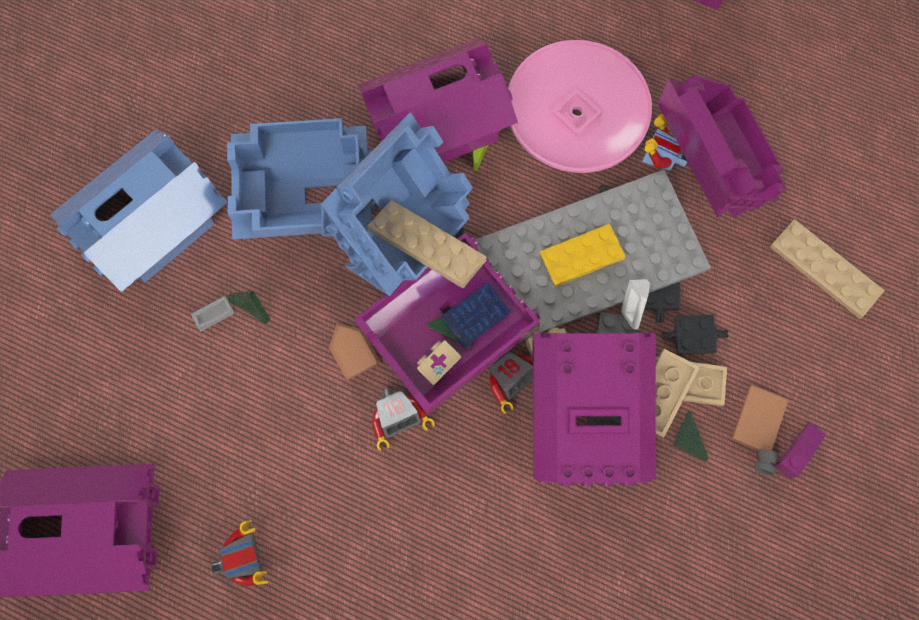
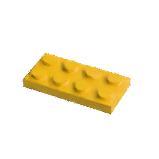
[540,224,626,287]

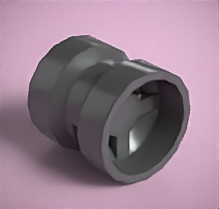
[754,449,779,475]

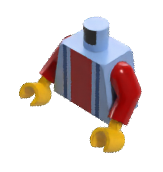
[643,114,687,171]

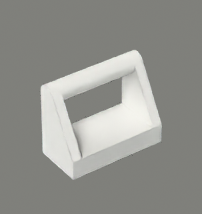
[621,279,650,329]

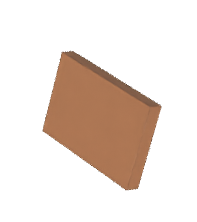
[731,385,788,451]

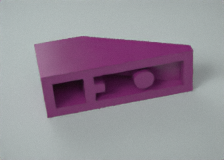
[774,422,826,479]

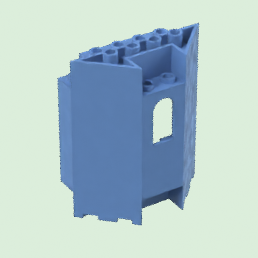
[321,112,473,296]
[227,118,375,239]
[50,130,228,292]

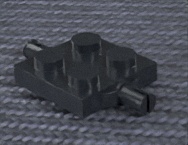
[644,282,680,323]
[662,315,728,355]

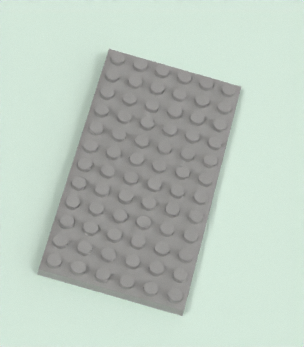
[476,170,711,341]

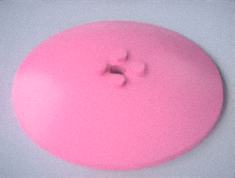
[508,40,652,173]

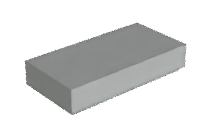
[191,296,235,332]

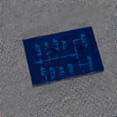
[441,282,511,348]

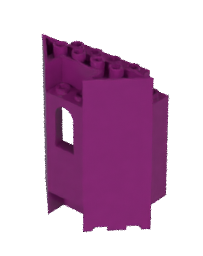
[358,38,518,162]
[658,75,788,218]
[0,464,160,597]

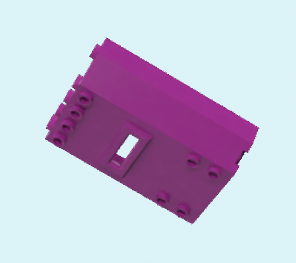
[353,233,541,415]
[532,333,656,486]

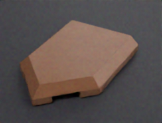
[329,323,381,381]

